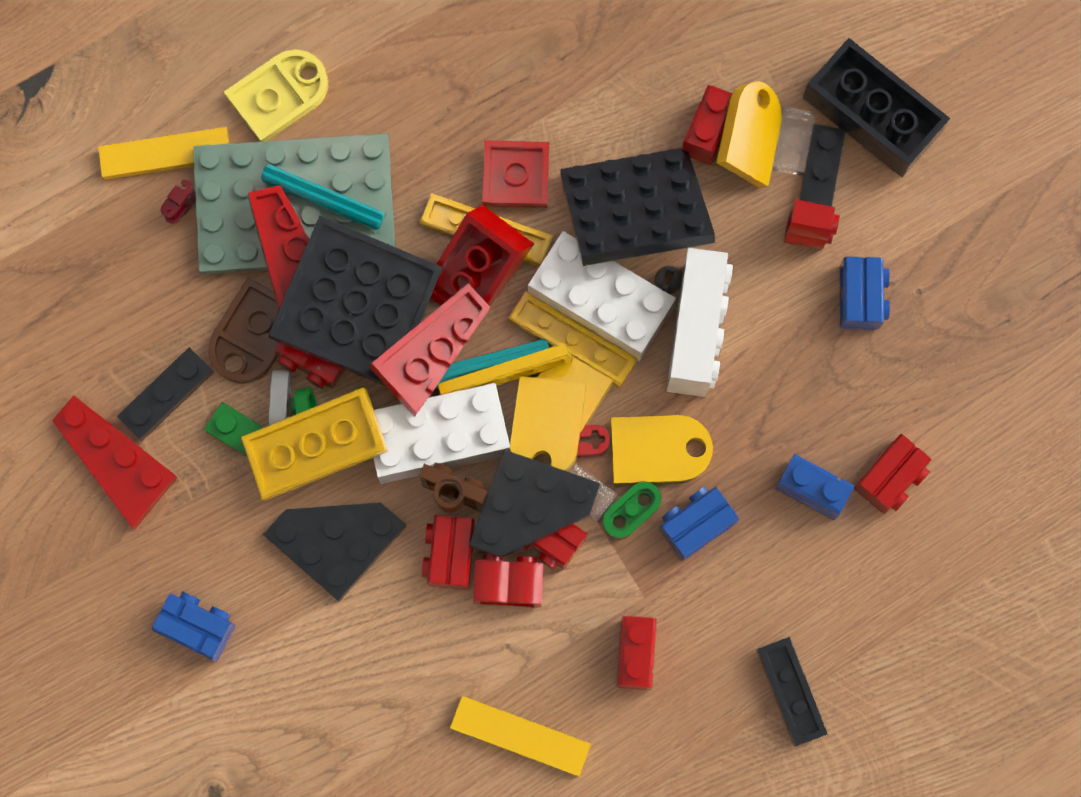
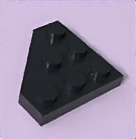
[469,449,601,558]
[263,502,406,602]

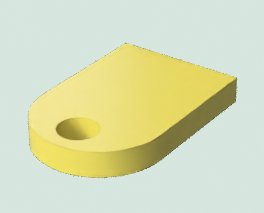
[224,50,328,142]

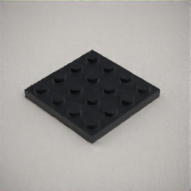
[560,148,715,266]
[268,215,443,387]

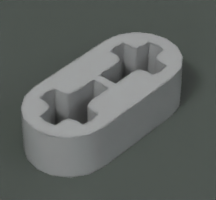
[269,370,292,425]

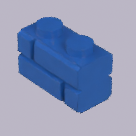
[840,257,890,330]
[775,454,854,520]
[659,486,739,561]
[152,591,235,662]

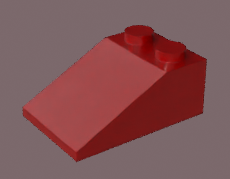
[430,205,534,306]

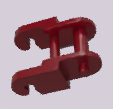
[161,180,196,224]

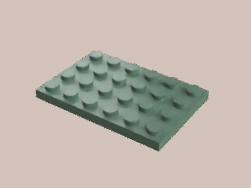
[193,134,396,275]

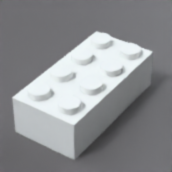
[528,231,676,362]
[666,248,733,397]
[374,383,511,484]

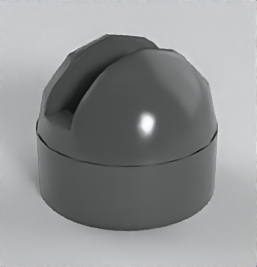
[655,266,681,294]

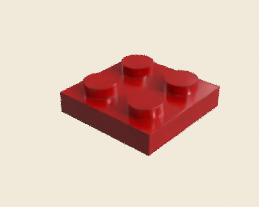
[482,140,549,208]

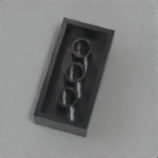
[803,38,950,178]

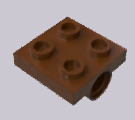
[419,462,488,513]

